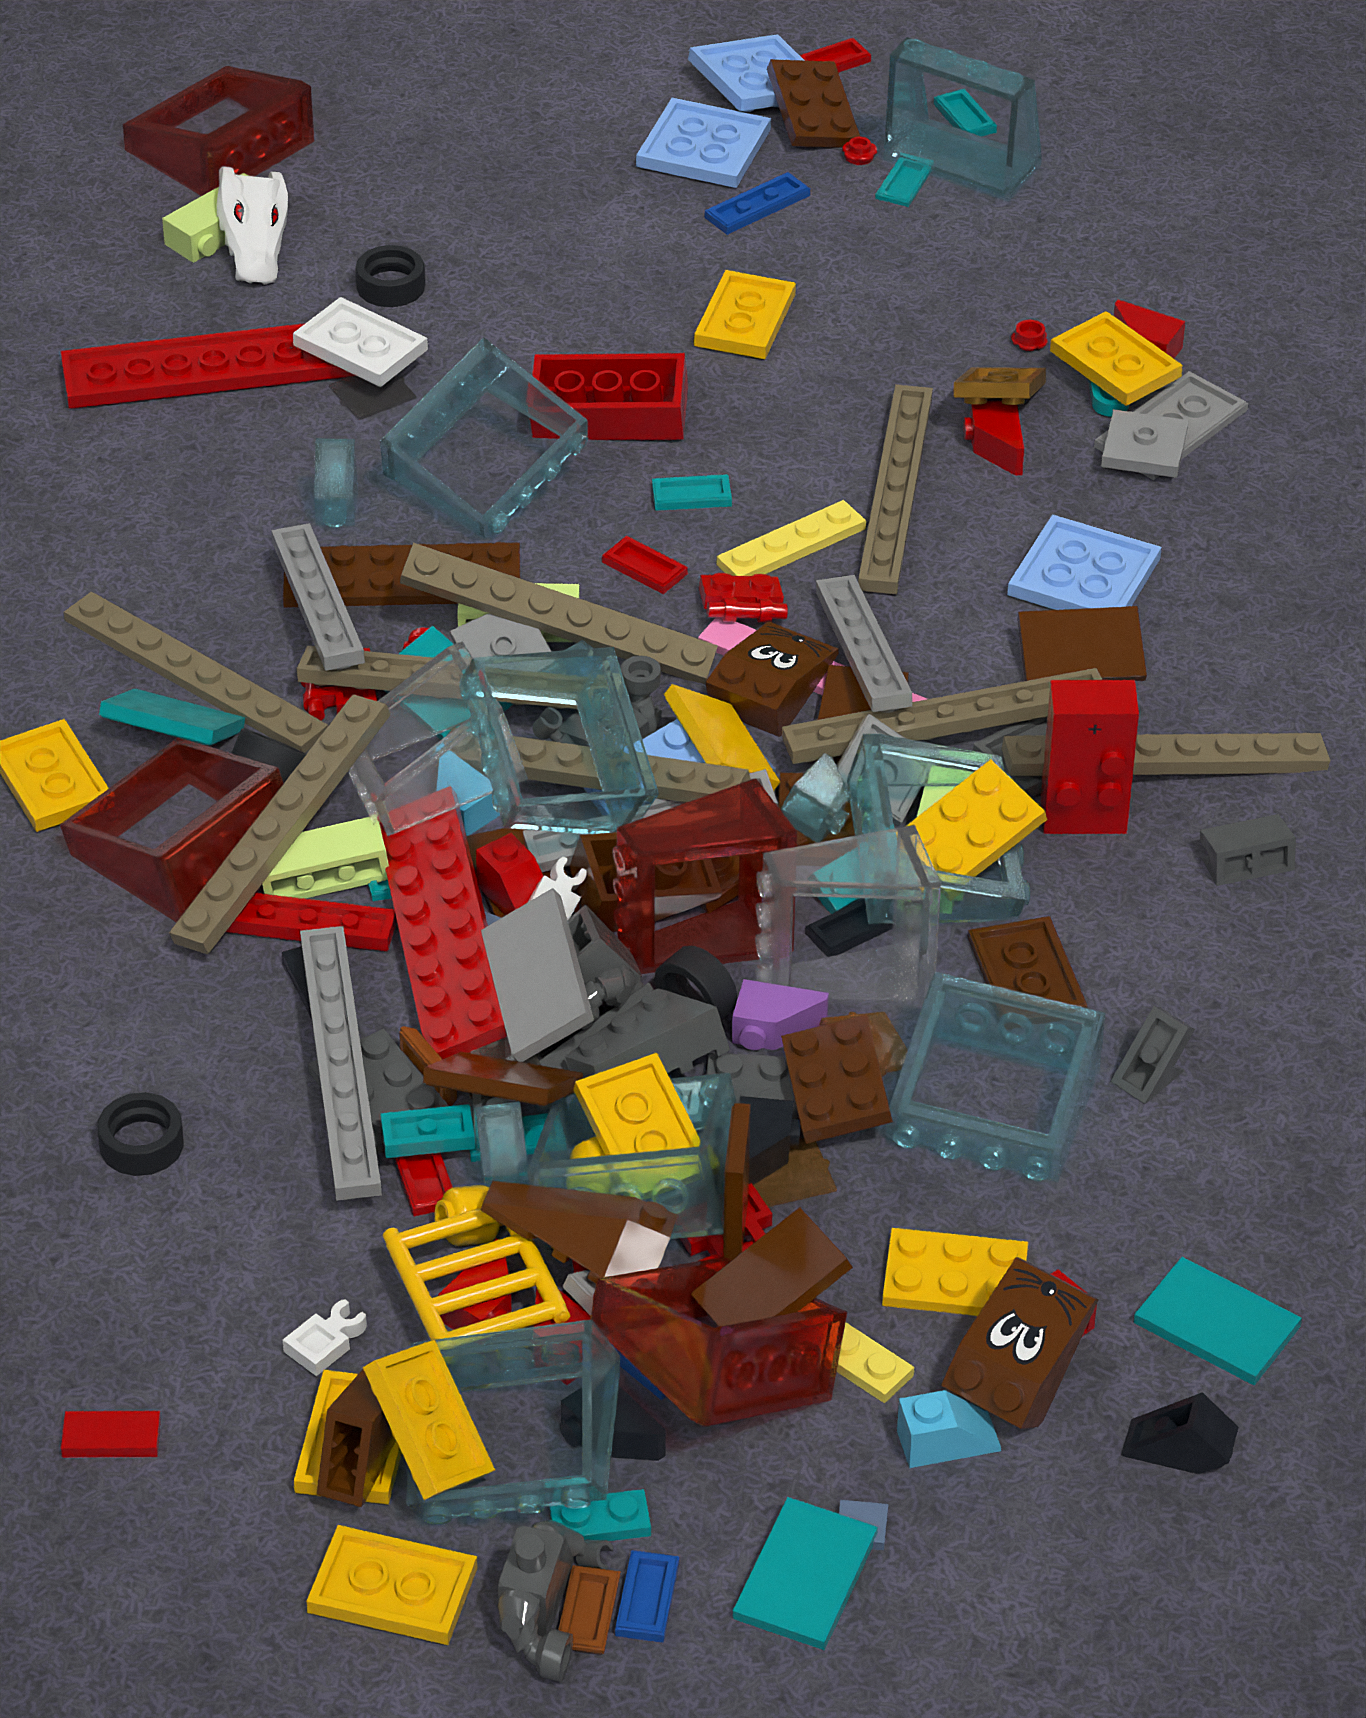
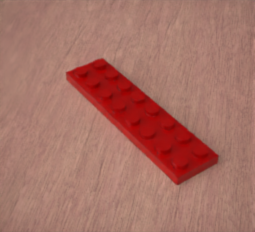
[61,323,356,409]
[377,784,507,1060]

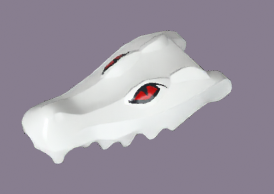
[217,167,288,285]

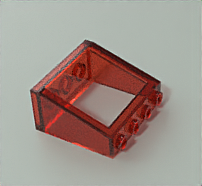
[123,66,315,196]
[60,737,284,923]
[613,778,797,974]
[590,1257,848,1427]

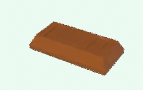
[399,1026,457,1106]
[559,1565,621,1655]

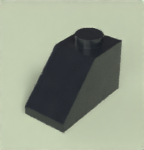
[740,1096,801,1185]
[560,1372,666,1461]
[1121,1392,1239,1474]

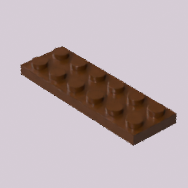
[283,542,520,608]

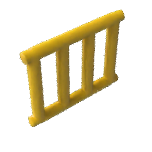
[383,1208,570,1359]

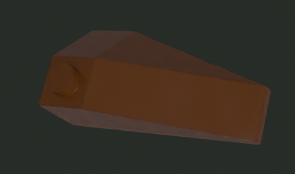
[480,1180,678,1304]

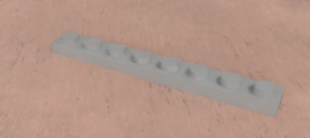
[300,926,382,1201]

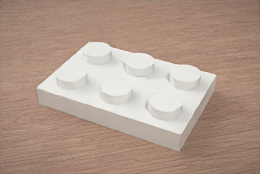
[293,297,428,387]

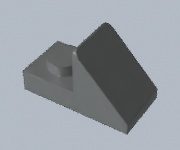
[1110,1006,1195,1104]

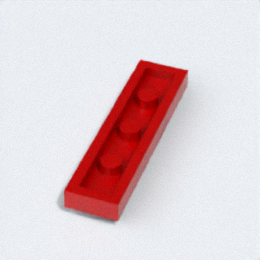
[226,893,397,951]

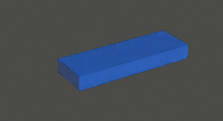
[705,172,811,235]

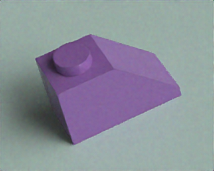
[732,979,829,1050]

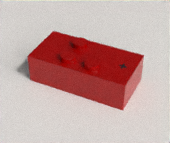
[528,353,688,440]
[1041,680,1139,834]

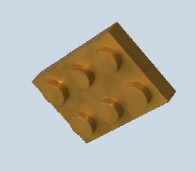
[954,367,1046,405]

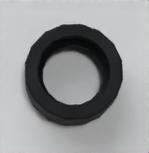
[355,245,426,308]
[230,728,306,783]
[654,946,738,1020]
[97,1092,184,1176]

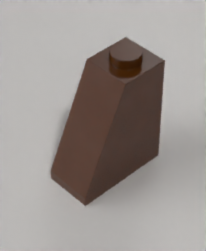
[316,1362,396,1507]

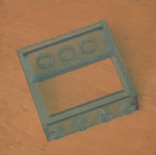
[883,37,1042,202]
[380,337,588,540]
[459,647,659,834]
[847,734,1030,924]
[886,972,1106,1182]
[527,1073,737,1250]
[406,1320,620,1525]

